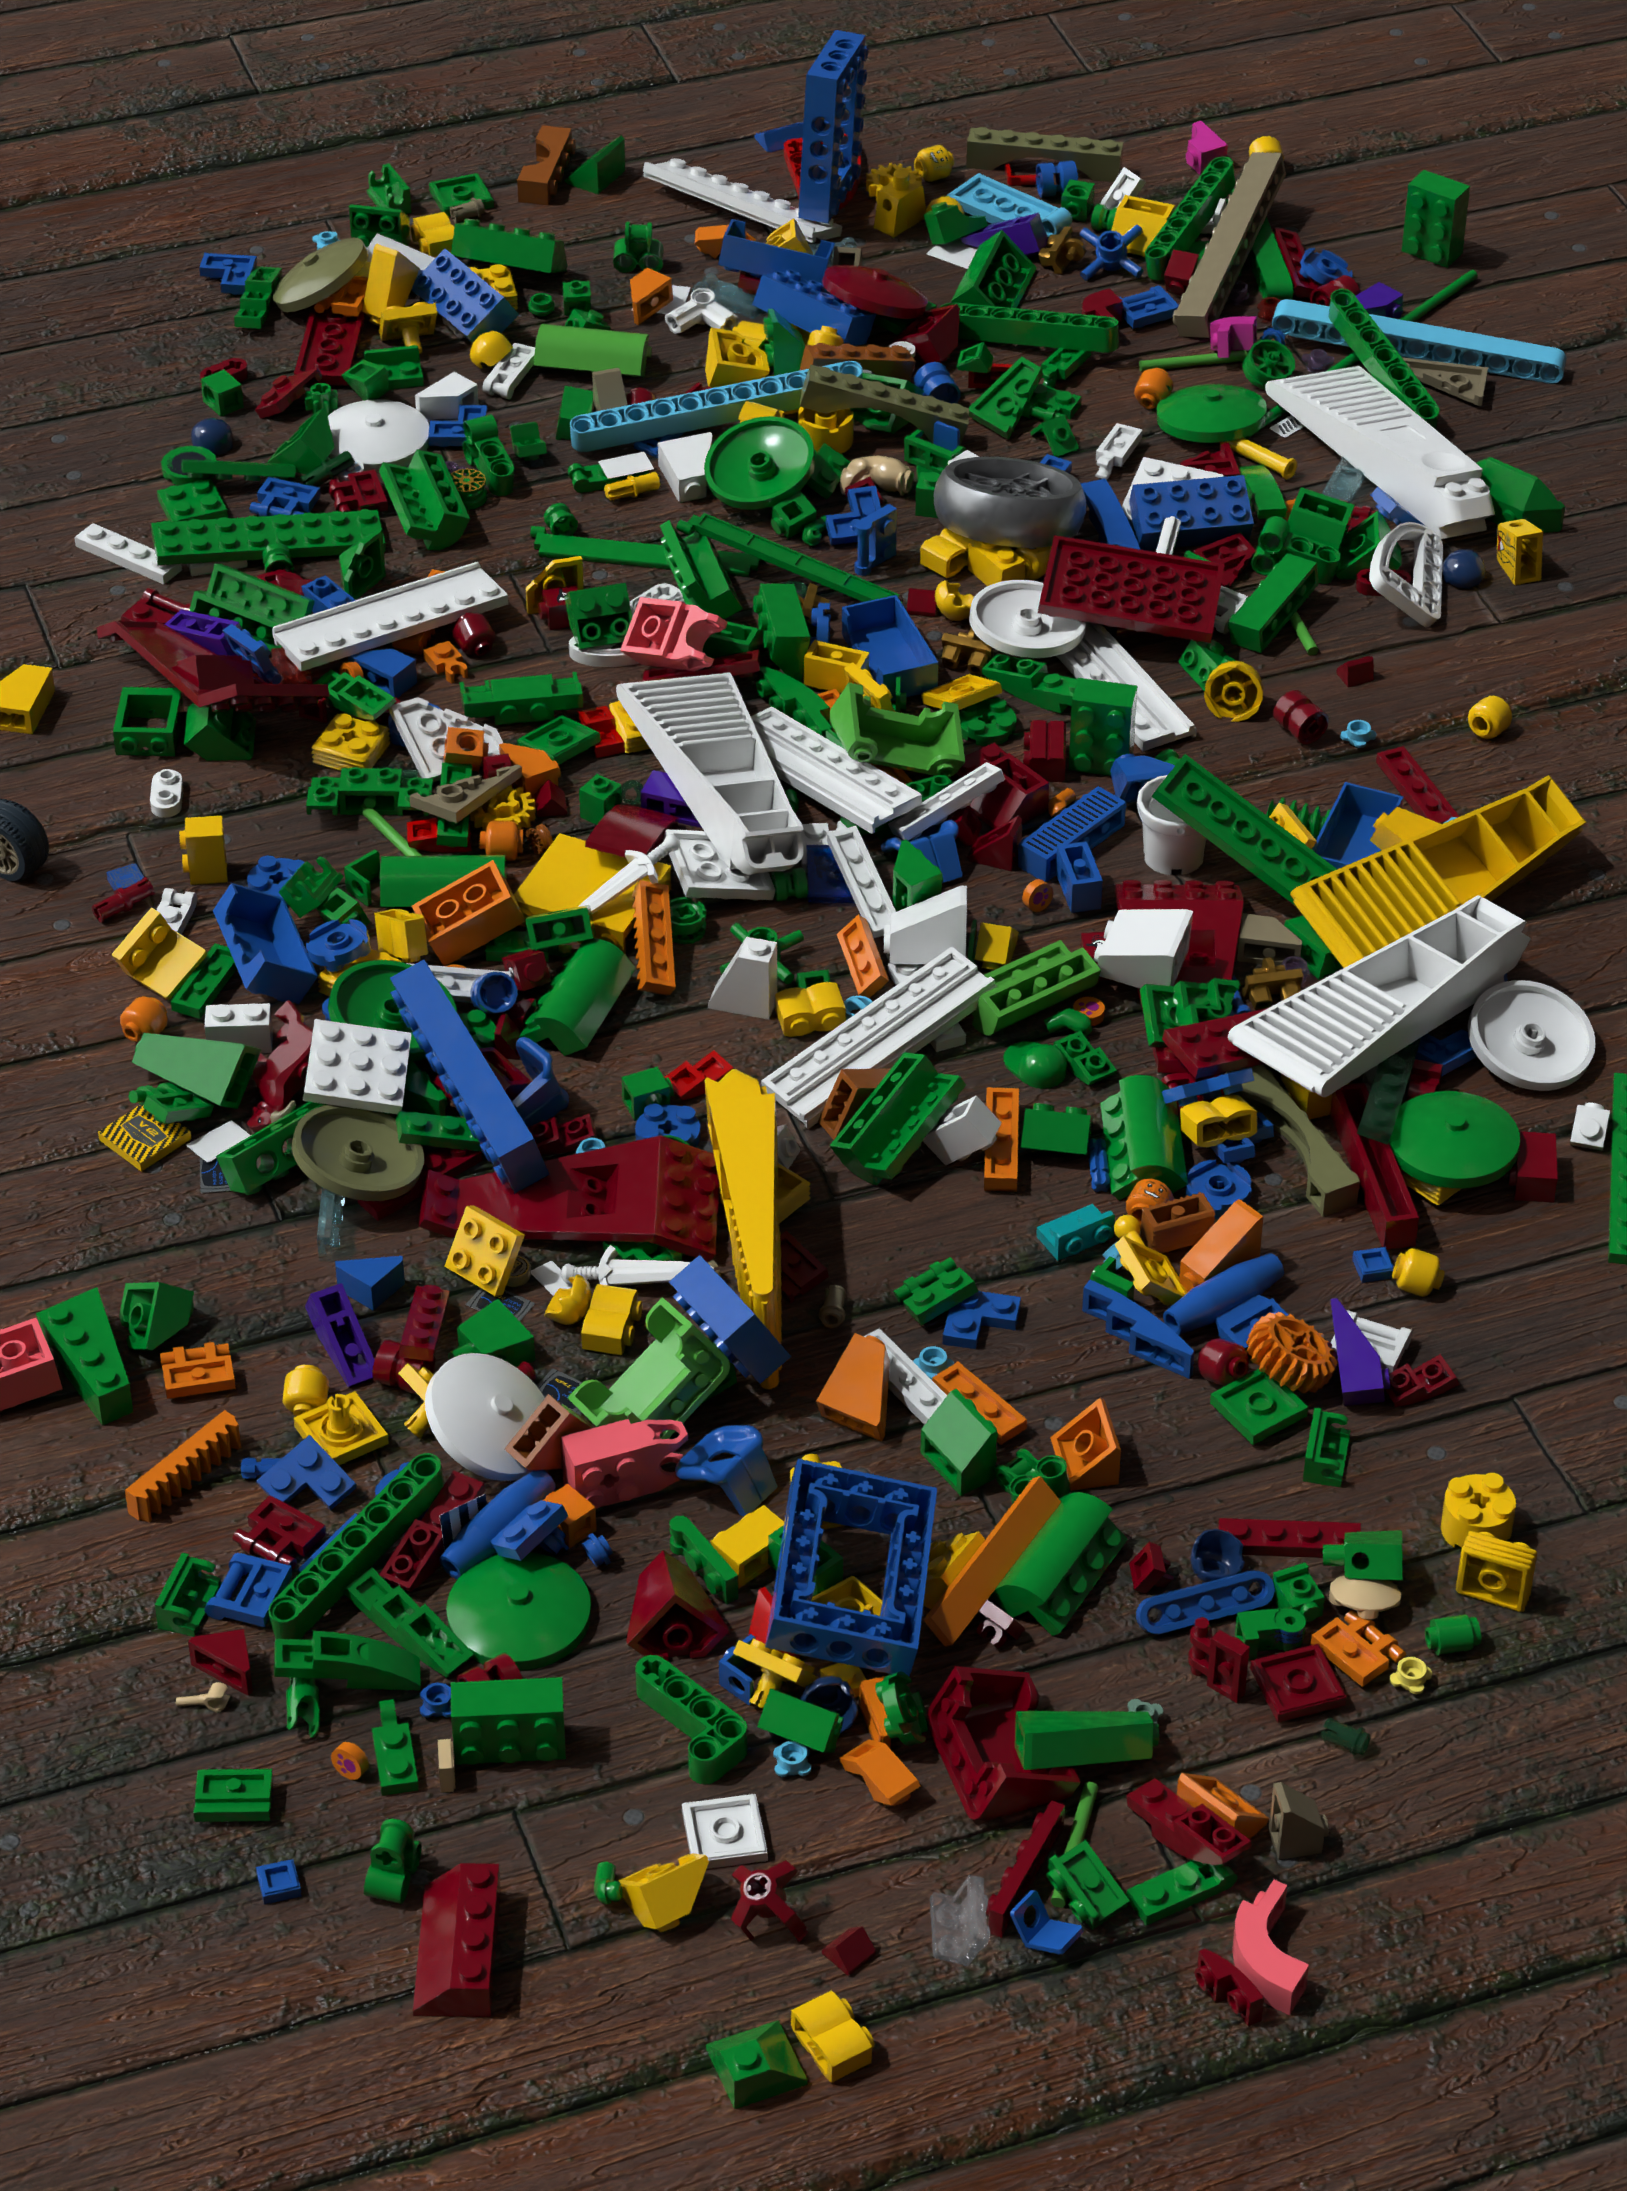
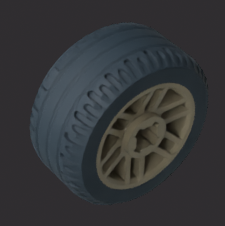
[0,799,49,882]

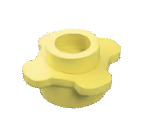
[1390,1657,1432,1694]

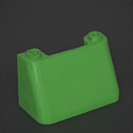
[830,683,965,778]
[568,1297,730,1439]

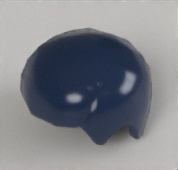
[191,418,233,456]
[1442,550,1486,589]
[1190,1529,1245,1583]
[801,1676,858,1735]

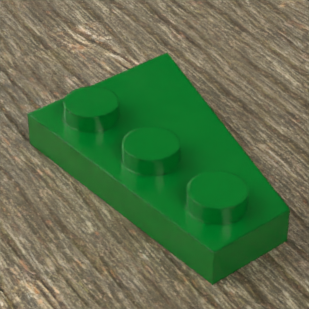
[969,356,1043,440]

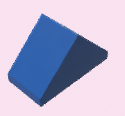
[335,1256,405,1311]

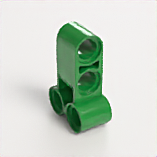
[463,414,514,496]
[1251,516,1341,584]

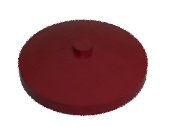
[822,265,928,319]

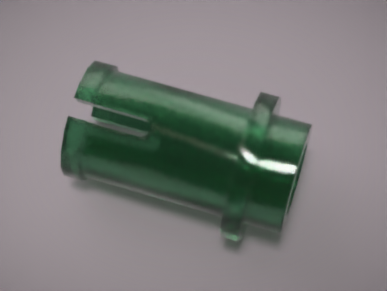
[621,780,643,805]
[1321,1717,1371,1756]

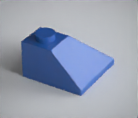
[1110,754,1175,802]

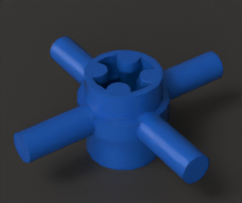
[1080,224,1144,281]

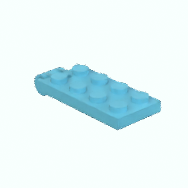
[947,173,1072,237]

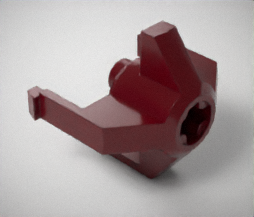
[731,1860,809,1942]

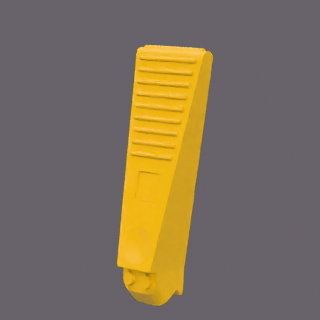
[1290,775,1587,968]
[704,1069,782,1389]

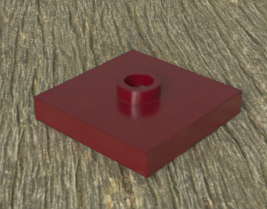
[1250,1643,1347,1723]

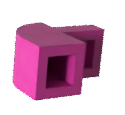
[1210,317,1257,358]

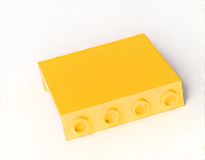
[514,833,671,954]

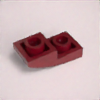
[527,1113,598,1155]
[1384,1354,1459,1407]
[1195,1948,1264,2026]

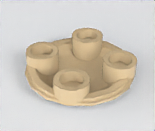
[1329,1575,1401,1619]

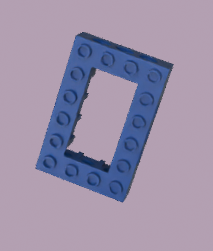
[798,30,869,223]
[765,1459,937,1676]

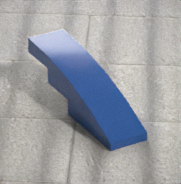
[1081,478,1140,549]
[1082,1279,1194,1379]

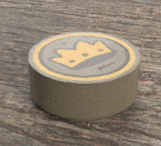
[506,1255,531,1287]

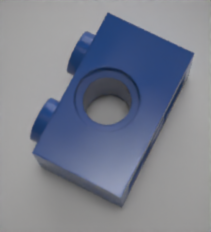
[1056,841,1103,913]

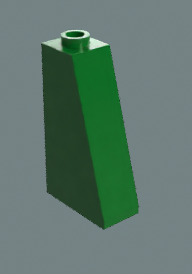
[132,1033,262,1109]
[1015,1711,1159,1770]

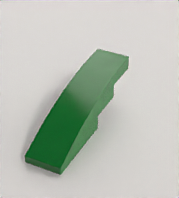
[234,266,282,329]
[1238,465,1287,519]
[313,669,397,720]
[344,1567,474,1678]

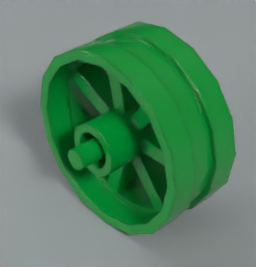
[1243,339,1295,390]

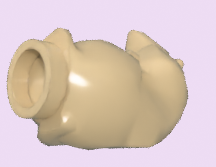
[840,455,914,496]

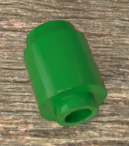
[1425,1614,1481,1655]

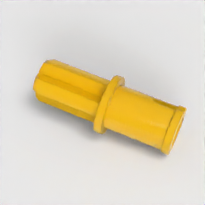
[604,472,660,500]

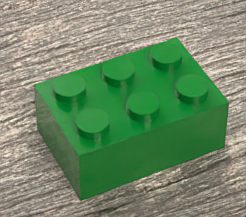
[1401,170,1470,268]
[1068,678,1138,776]
[451,1677,566,1765]

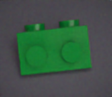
[806,443,850,500]
[1179,640,1236,691]
[1047,1840,1130,1930]

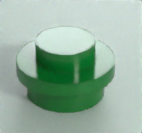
[528,293,555,317]

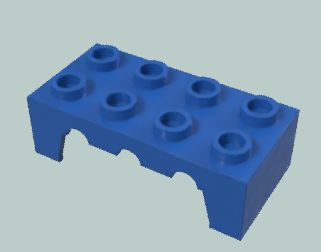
[718,219,835,284]
[411,249,519,344]
[752,269,877,346]
[1129,475,1254,550]
[842,595,938,701]
[1312,782,1403,869]
[213,883,318,1004]
[669,1255,791,1384]

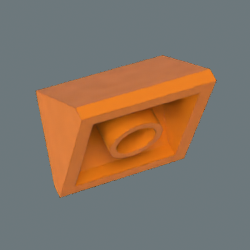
[1050,1397,1121,1491]
[1177,1773,1270,1839]

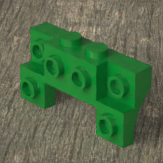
[459,672,583,725]
[306,767,434,816]

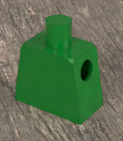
[448,1299,535,1367]
[1323,1530,1403,1580]

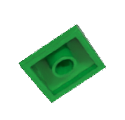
[564,135,625,194]

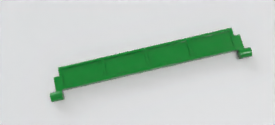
[676,513,903,603]
[530,526,761,577]

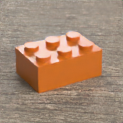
[412,860,526,966]

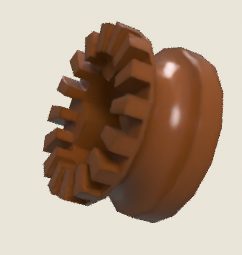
[526,824,553,855]

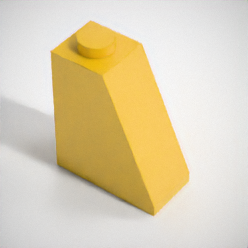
[362,244,420,327]
[0,664,55,734]
[1370,807,1442,850]

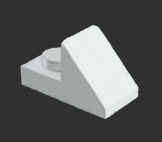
[1100,167,1146,209]

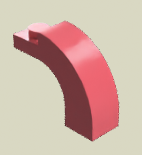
[1233,1880,1309,2015]

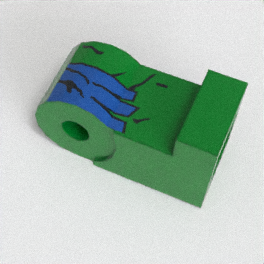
[1234,1608,1306,1660]

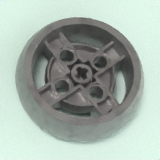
[934,457,1086,548]

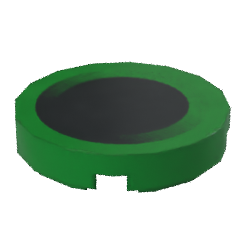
[161,446,217,486]

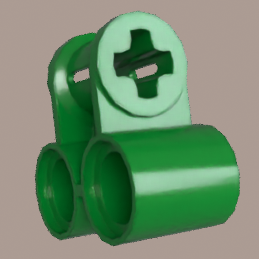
[613,221,664,273]
[994,1448,1071,1504]
[364,1818,422,1904]

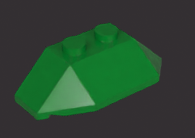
[1476,457,1565,533]

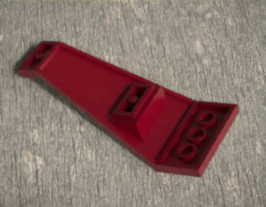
[96,621,330,713]
[1115,880,1244,1073]
[419,1135,719,1262]

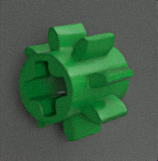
[305,383,338,415]

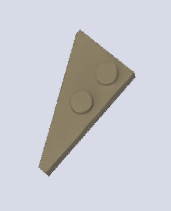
[1402,357,1488,406]
[410,764,522,823]

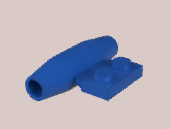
[1163,1253,1288,1353]
[439,1470,568,1579]

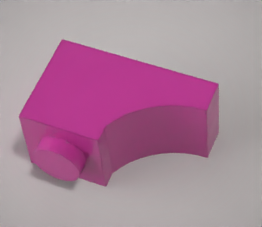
[1186,121,1228,175]

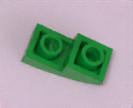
[1053,1031,1117,1085]

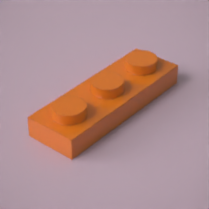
[837,914,889,998]
[932,1362,1027,1445]

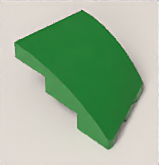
[1140,978,1240,1047]

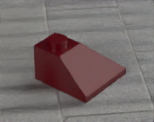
[891,304,960,365]

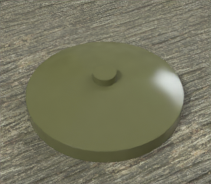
[273,238,369,312]
[292,1105,424,1201]

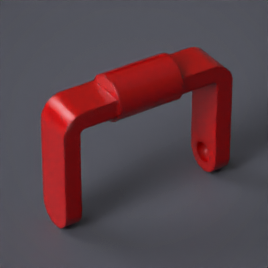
[1005,164,1036,186]

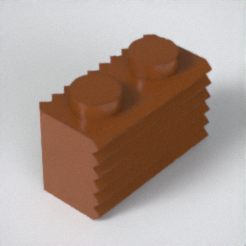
[1140,1192,1215,1254]

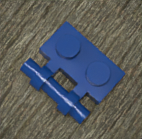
[250,477,321,517]
[222,624,282,684]

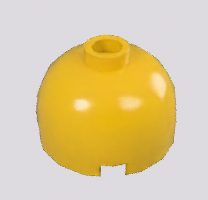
[1204,661,1264,722]

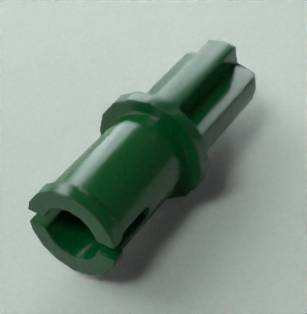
[300,451,355,487]

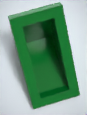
[342,360,389,401]

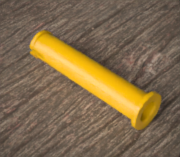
[1220,438,1297,480]

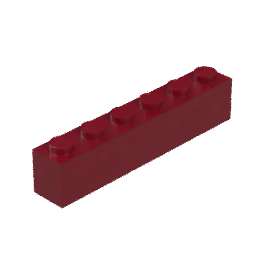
[1330,1082,1419,1250]

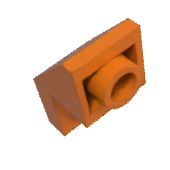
[694,225,756,258]
[839,1739,920,1806]

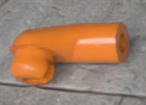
[1048,788,1076,817]

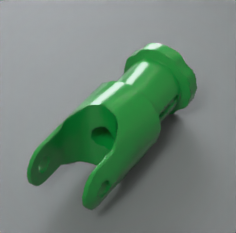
[286,1677,320,1738]

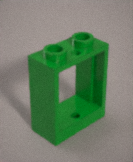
[113,687,184,756]

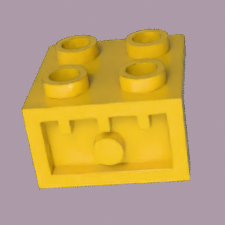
[111,907,208,1000]

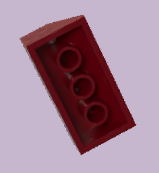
[413,1863,501,2017]

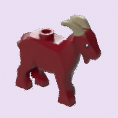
[247,1000,313,1132]

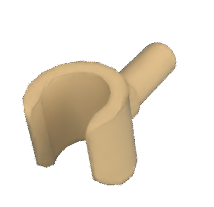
[176,1682,230,1712]

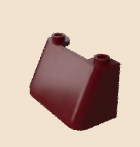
[927,1666,1081,1821]

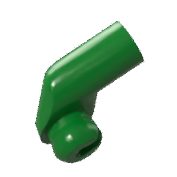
[802,516,827,546]
[1044,1008,1092,1036]

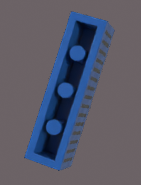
[1018,786,1126,882]

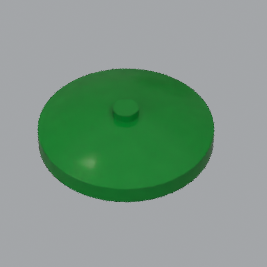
[1157,384,1267,443]
[704,416,816,510]
[328,960,457,1062]
[1387,1091,1520,1189]
[446,1552,591,1671]

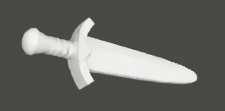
[578,834,680,914]
[561,1245,714,1286]

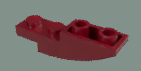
[379,1470,486,1592]
[1126,1778,1252,1865]

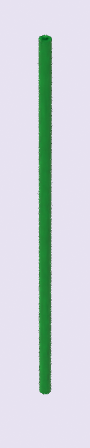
[1244,270,1478,439]

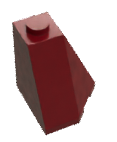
[626,1550,729,1661]

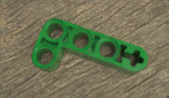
[635,1655,748,1785]

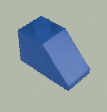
[348,649,417,698]

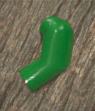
[594,1862,623,1904]

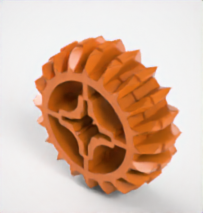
[1246,1312,1338,1394]

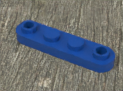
[1136,1571,1275,1634]

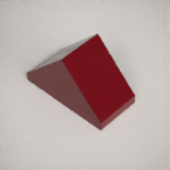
[967,815,1022,871]
[188,1629,253,1696]

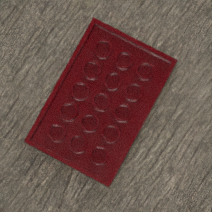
[1038,535,1225,643]

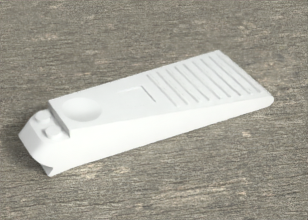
[1265,366,1495,539]
[616,673,804,875]
[1228,895,1531,1097]

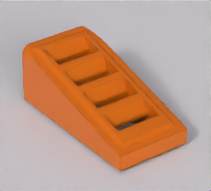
[859,1676,891,1748]

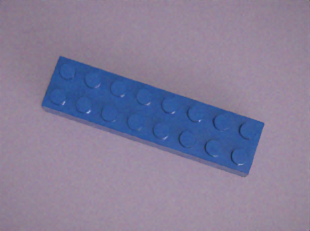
[390,960,550,1193]

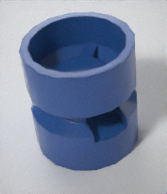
[1036,160,1078,198]
[914,362,961,404]
[470,972,518,1014]

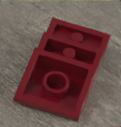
[585,802,679,858]

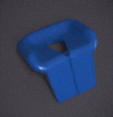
[881,820,963,883]
[512,1037,569,1127]
[675,1425,777,1516]

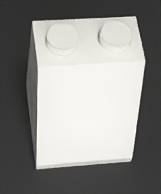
[884,886,967,964]
[1094,909,1193,988]

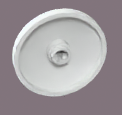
[328,400,429,473]
[969,580,1086,658]
[1468,980,1595,1091]
[425,1353,545,1481]

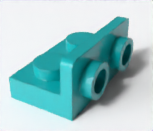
[1036,1204,1115,1261]

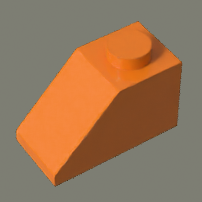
[630,268,673,325]
[499,743,561,799]

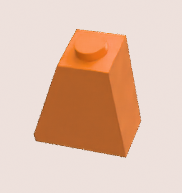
[1179,1199,1264,1292]
[816,1333,890,1441]

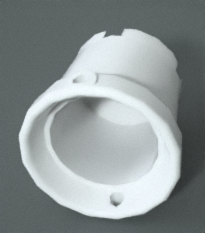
[1137,775,1206,875]

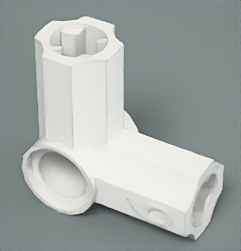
[665,288,739,335]

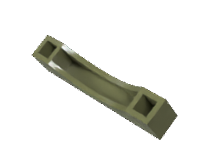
[966,127,1124,182]
[800,365,969,446]
[1226,1064,1361,1217]

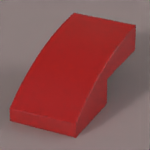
[578,705,625,758]
[407,818,472,853]
[664,1050,734,1101]

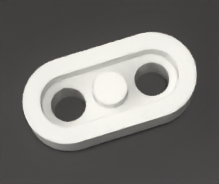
[150,769,183,818]

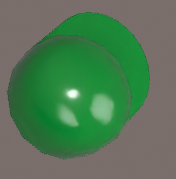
[1003,1041,1067,1089]

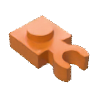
[423,641,468,684]

